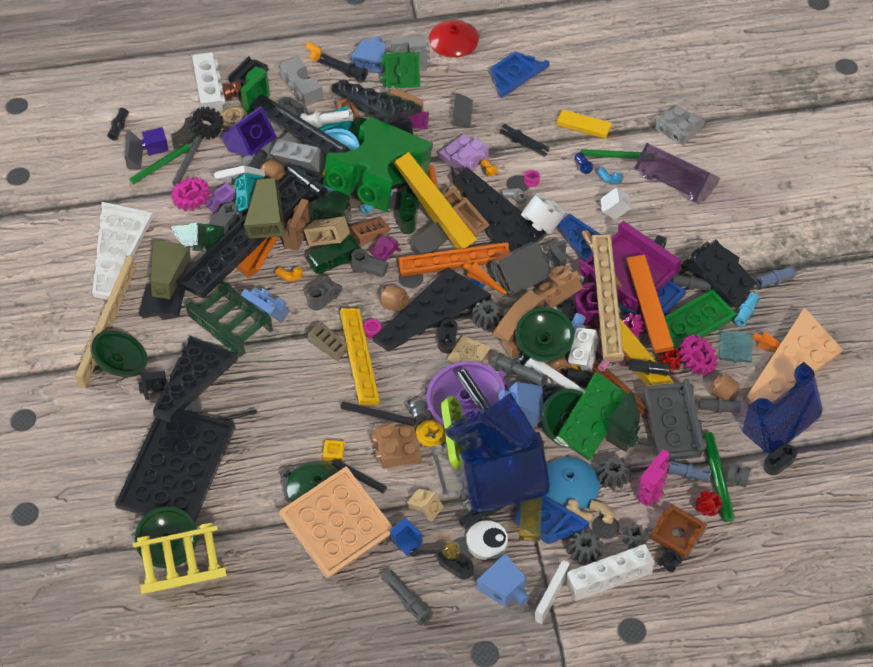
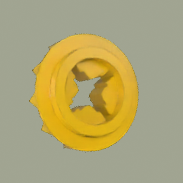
[416,420,446,449]

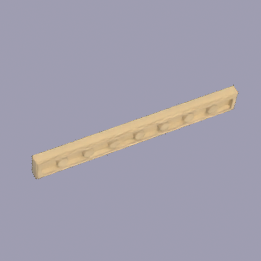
[592,234,624,361]
[75,256,136,388]

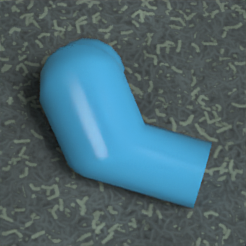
[597,167,623,185]

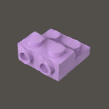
[439,134,489,172]

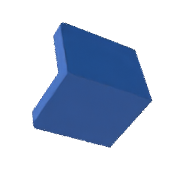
[390,518,423,556]

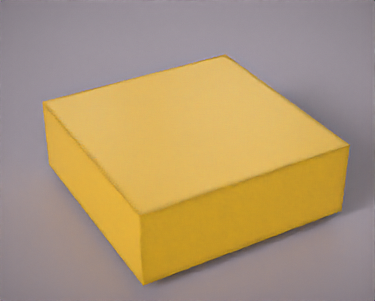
[322,440,345,462]

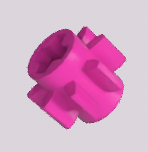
[623,313,646,337]

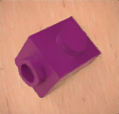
[369,235,402,261]

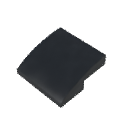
[139,284,185,320]

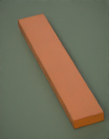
[398,242,510,277]
[626,255,673,353]

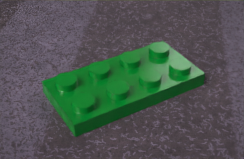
[665,289,737,351]
[556,372,629,460]

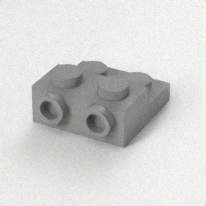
[391,36,430,71]
[655,105,705,146]

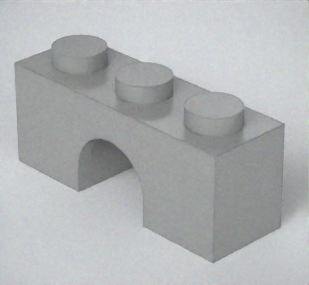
[279,56,323,106]
[270,139,326,174]

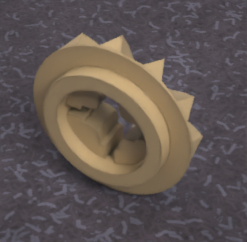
[220,107,247,129]

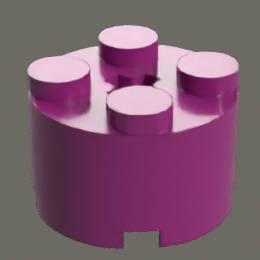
[574,283,600,327]

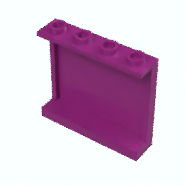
[578,220,681,313]

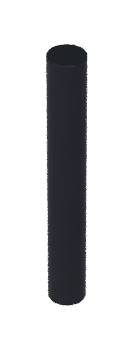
[333,459,387,494]

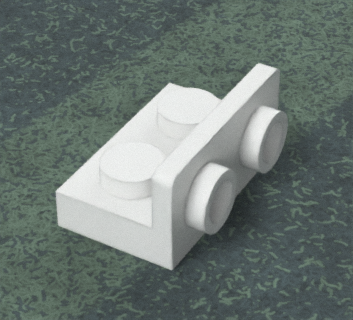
[568,327,600,374]

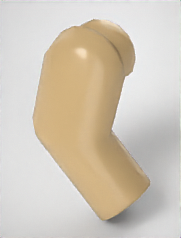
[566,499,593,523]
[589,500,615,524]

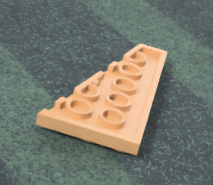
[745,307,843,414]

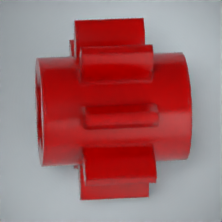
[659,348,684,372]
[696,490,722,517]

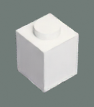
[600,187,631,220]

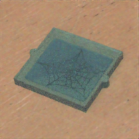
[719,330,753,363]

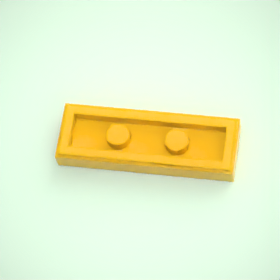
[557,109,612,139]

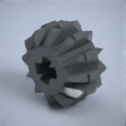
[472,299,504,331]
[597,455,632,490]
[568,529,603,565]

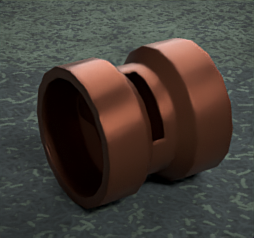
[222,80,242,101]

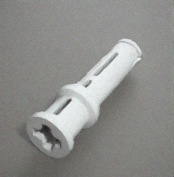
[300,110,353,127]

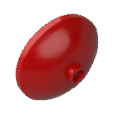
[429,20,479,58]

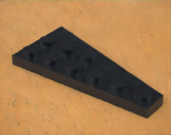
[332,80,422,124]
[454,167,547,252]
[373,267,491,351]
[153,336,238,422]

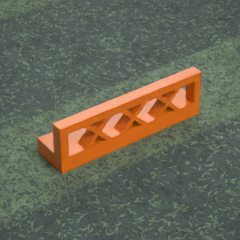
[236,216,290,278]

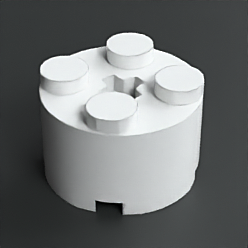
[521,193,565,234]

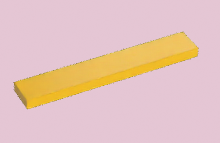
[340,308,380,405]

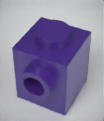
[141,127,169,156]

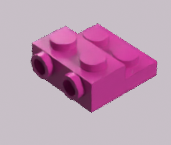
[637,449,670,507]

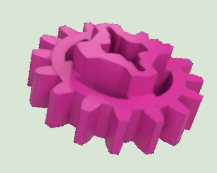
[171,177,211,211]
[679,334,718,376]

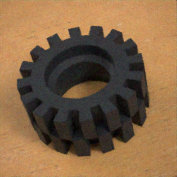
[190,106,224,140]

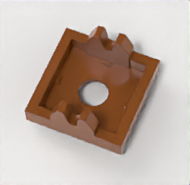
[650,504,708,559]

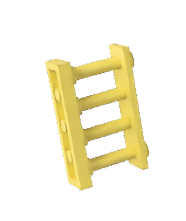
[133,523,227,594]

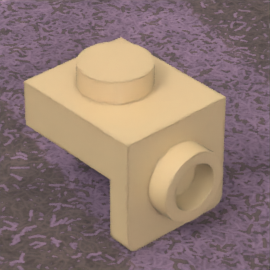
[407,489,443,521]

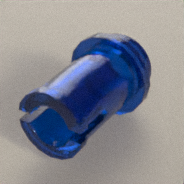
[574,152,593,174]

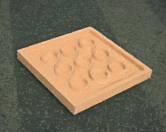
[279,466,393,579]

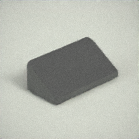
[453,93,473,127]
[125,131,143,169]
[411,222,449,255]

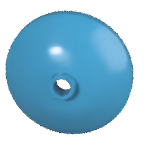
[539,457,600,510]

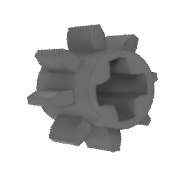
[622,523,648,549]

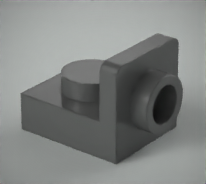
[548,240,567,267]

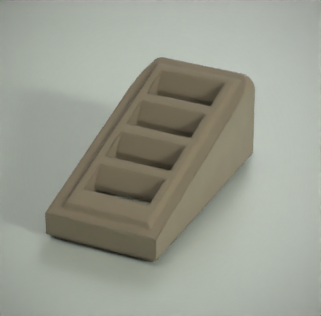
[308,322,348,361]

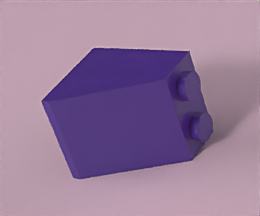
[221,107,277,156]

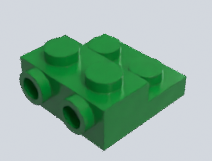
[382,52,420,88]
[241,66,270,116]

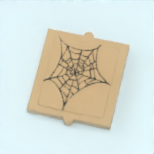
[447,335,491,364]

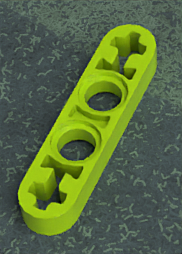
[441,396,470,470]

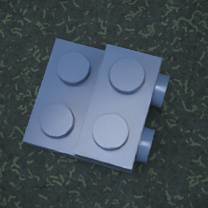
[241,288,290,323]

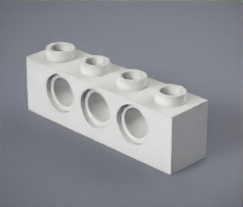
[192,52,226,113]
[566,544,654,601]

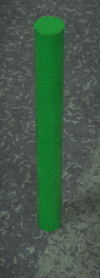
[129,143,190,185]
[581,149,652,159]

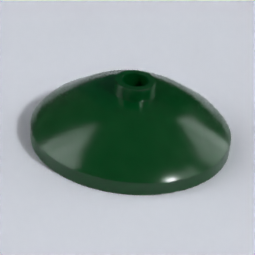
[515,307,574,362]
[90,330,148,377]
[542,389,583,448]
[287,461,340,503]
[135,507,198,569]

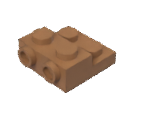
[281,199,311,251]
[535,265,583,308]
[371,423,422,469]

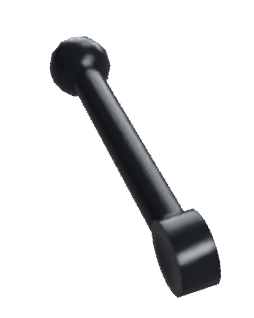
[217,409,257,421]

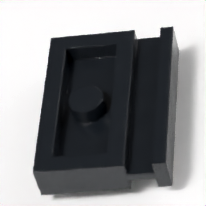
[228,56,269,87]

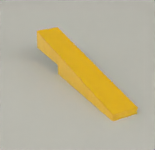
[393,152,477,249]
[620,319,674,386]

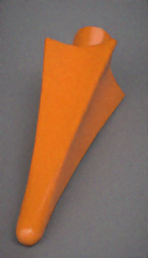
[463,261,507,294]
[752,331,781,352]

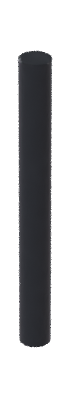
[341,401,416,426]

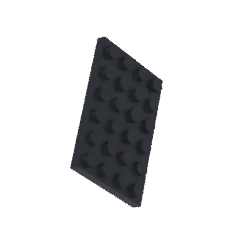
[115,410,236,522]

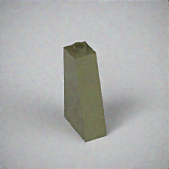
[244,178,285,239]
[151,240,191,299]

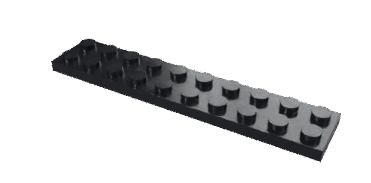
[176,165,324,299]

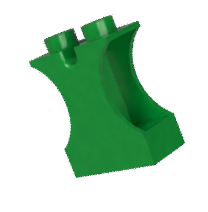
[323,117,433,212]

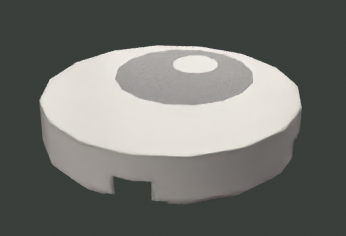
[466,520,508,560]

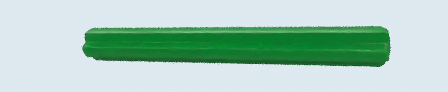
[703,432,735,522]

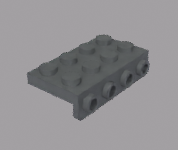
[642,378,706,460]

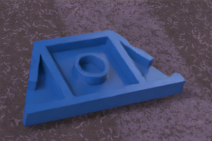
[490,52,550,98]
[515,485,589,545]

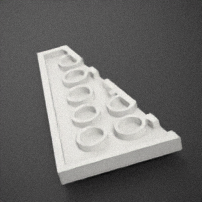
[92,202,153,300]

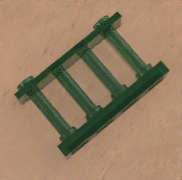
[186,281,273,358]

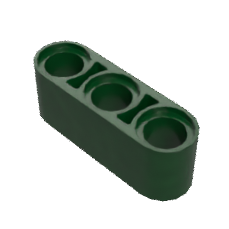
[399,183,420,234]
[306,235,361,274]

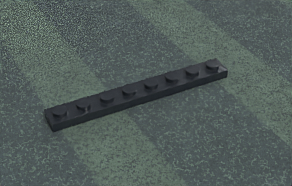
[250,94,350,157]

